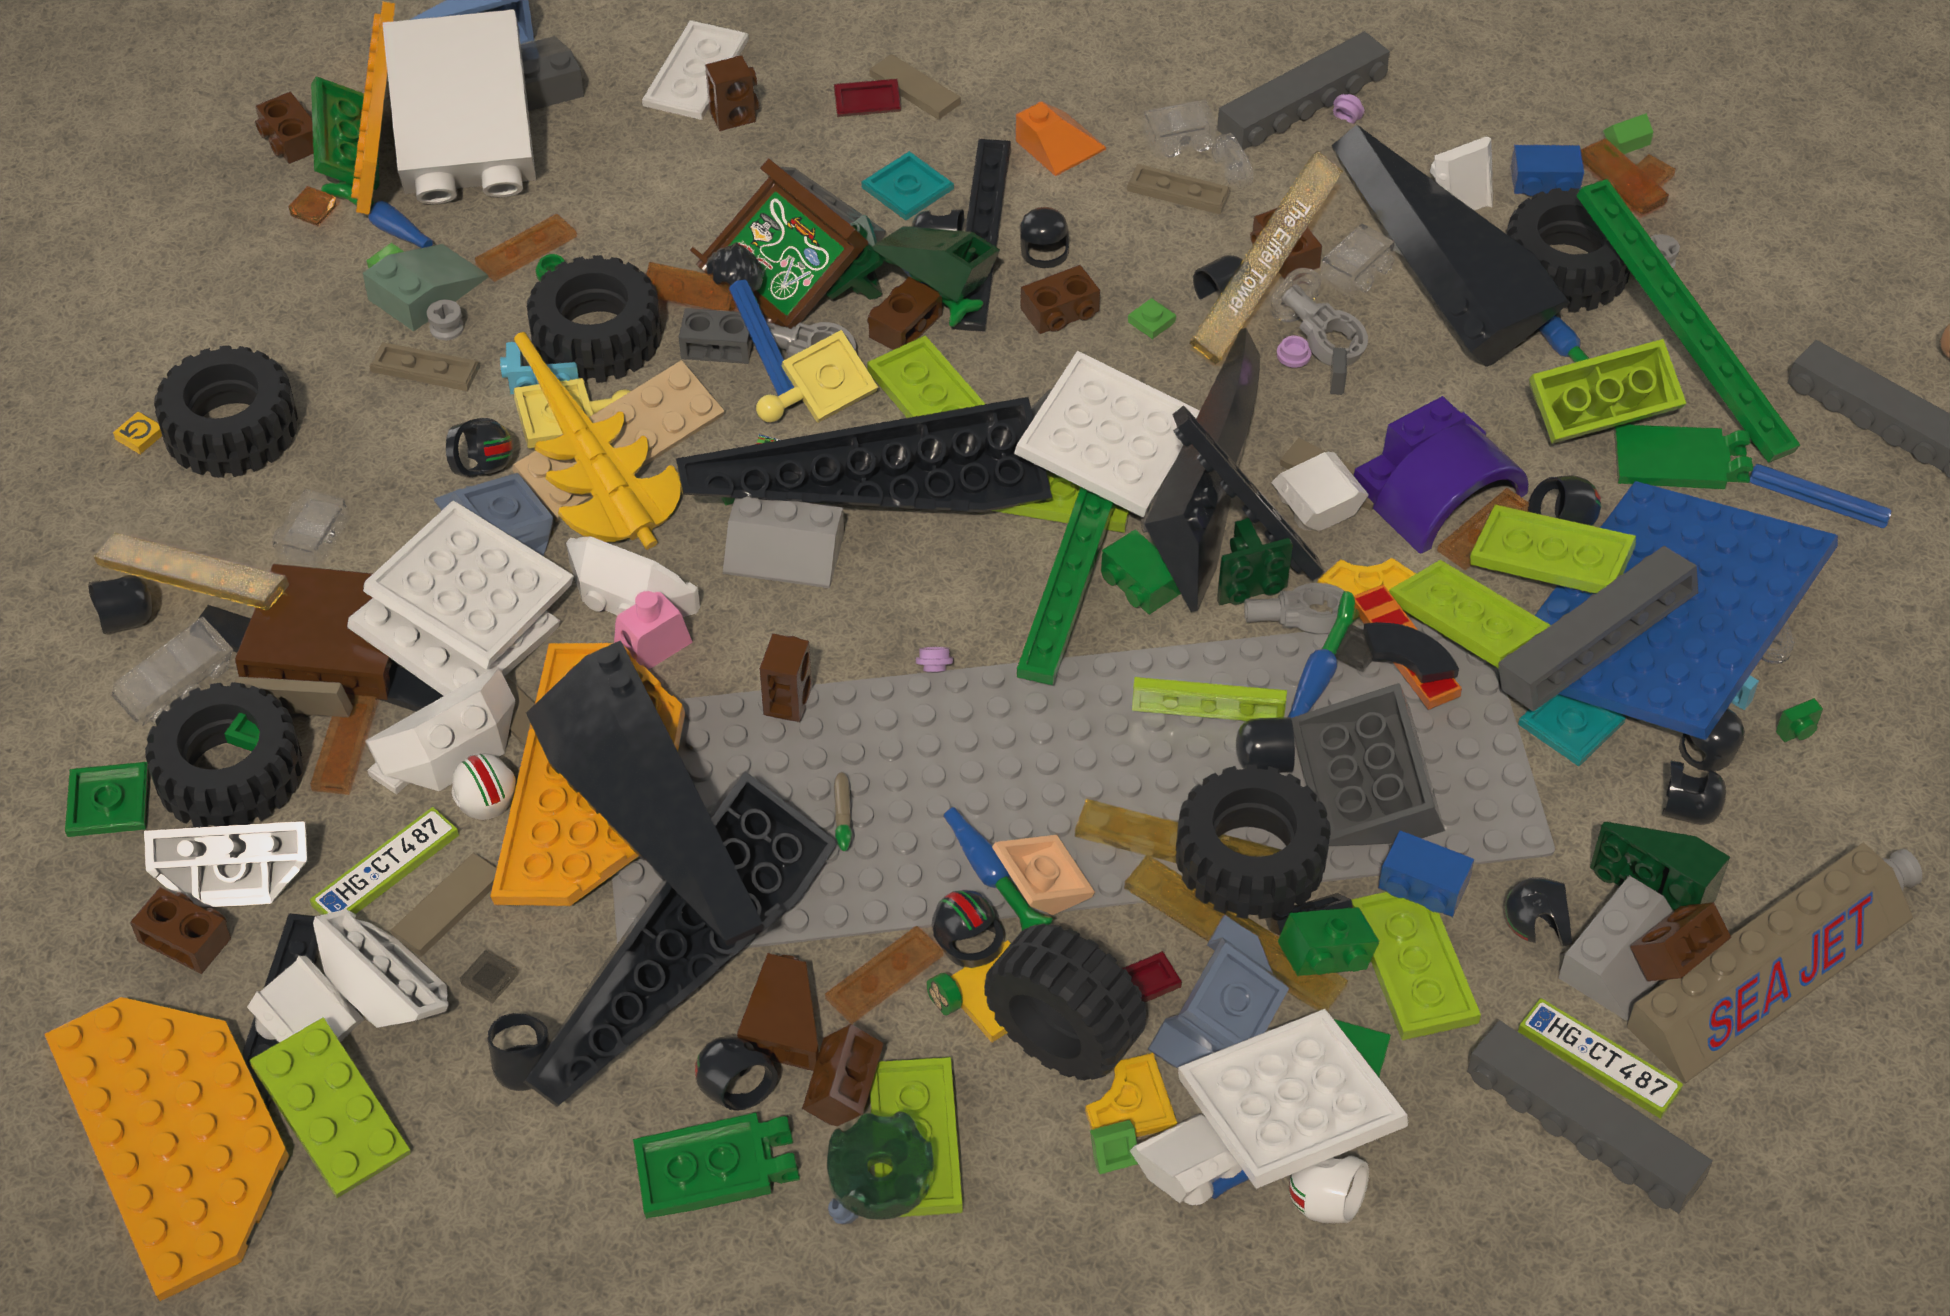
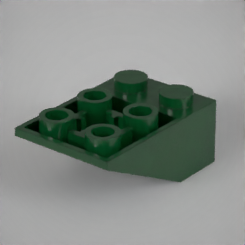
[872,226,1000,302]
[1590,821,1730,911]

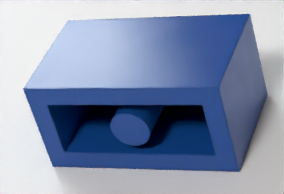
[1510,145,1584,196]
[1378,830,1475,917]

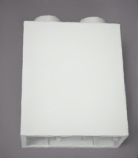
[382,10,536,204]

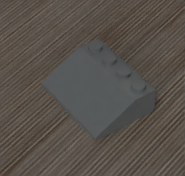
[521,36,584,111]
[1291,683,1445,846]

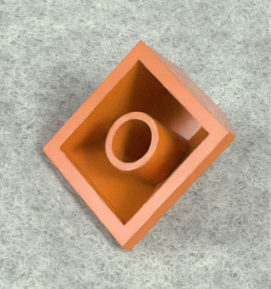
[1016,101,1106,176]

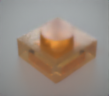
[288,186,337,226]

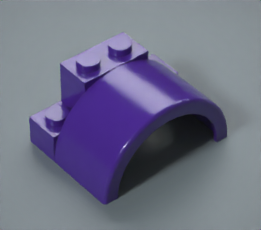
[1354,396,1529,554]

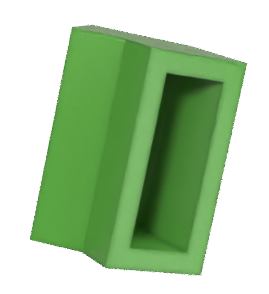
[1603,113,1653,157]

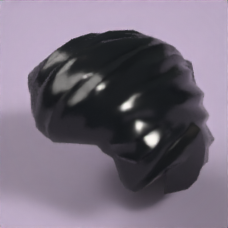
[706,242,763,291]

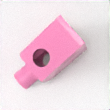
[614,591,692,670]

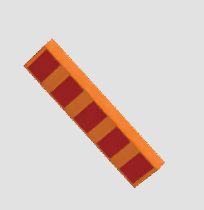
[1354,584,1462,710]

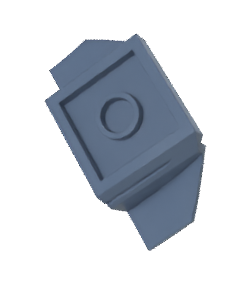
[434,473,553,556]
[1148,915,1289,1068]

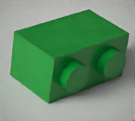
[1101,529,1181,615]

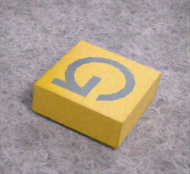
[113,412,162,454]

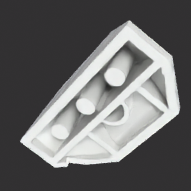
[566,536,700,617]
[365,666,515,791]
[144,821,308,908]
[313,909,448,1028]

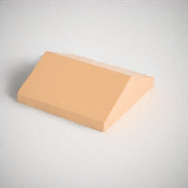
[992,835,1095,915]

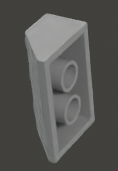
[723,496,844,588]
[1558,875,1674,1022]

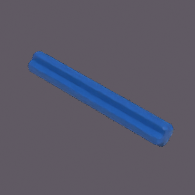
[729,280,794,396]
[1750,464,1892,528]

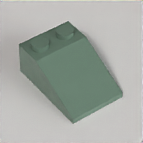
[362,244,489,331]

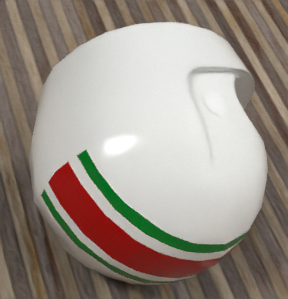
[452,753,516,820]
[1289,1156,1369,1223]

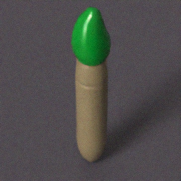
[834,772,852,851]

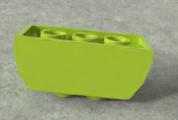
[1529,339,1687,444]

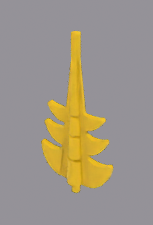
[513,332,681,550]

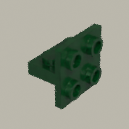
[826,215,884,300]
[1217,518,1293,606]

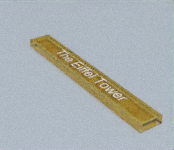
[1189,150,1343,364]

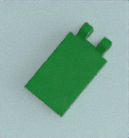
[1614,424,1753,490]
[633,1112,800,1219]

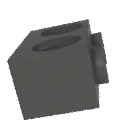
[679,308,753,364]

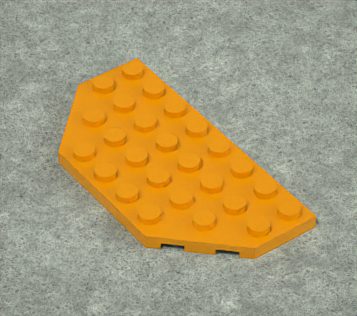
[490,643,685,906]
[44,997,289,1301]

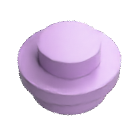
[1333,94,1365,124]
[1277,336,1311,368]
[916,647,953,672]

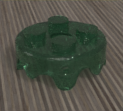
[827,1111,934,1220]

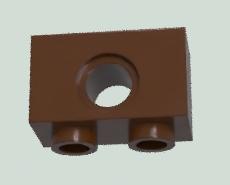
[867,277,942,350]

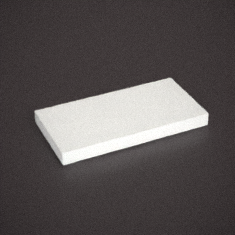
[642,20,749,120]

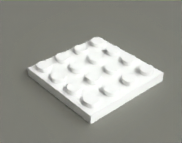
[1014,351,1200,517]
[363,500,574,669]
[347,598,560,696]
[1178,1009,1408,1189]

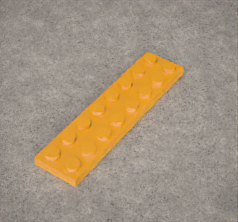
[351,1,395,214]

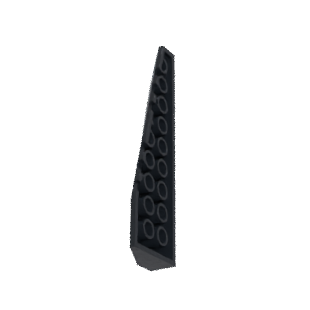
[1332,124,1570,367]
[1144,328,1260,612]
[676,397,1052,512]
[526,640,765,946]
[524,771,838,1107]

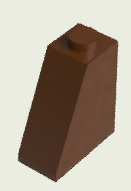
[737,953,819,1071]

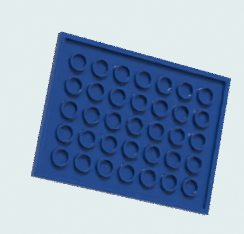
[1498,481,1838,740]

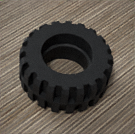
[1506,188,1630,312]
[527,255,662,383]
[154,345,298,478]
[145,682,303,828]
[1175,765,1331,919]
[984,924,1146,1081]

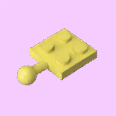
[756,330,878,423]
[514,378,631,448]

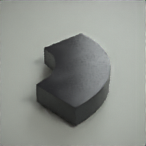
[1363,622,1459,683]

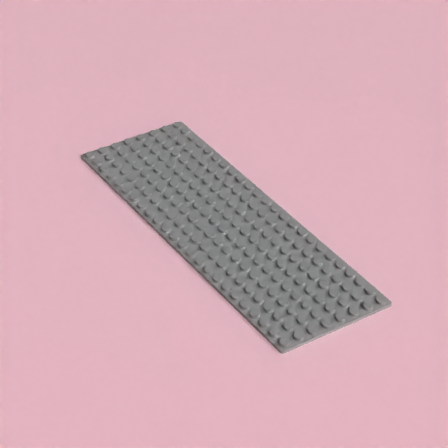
[612,620,1555,949]

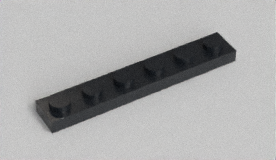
[1172,405,1324,581]

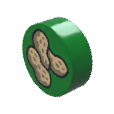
[927,973,962,1016]

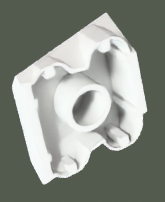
[1430,136,1493,210]
[1271,452,1369,531]
[247,956,364,1042]
[1130,1114,1242,1205]

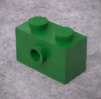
[1277,907,1380,976]

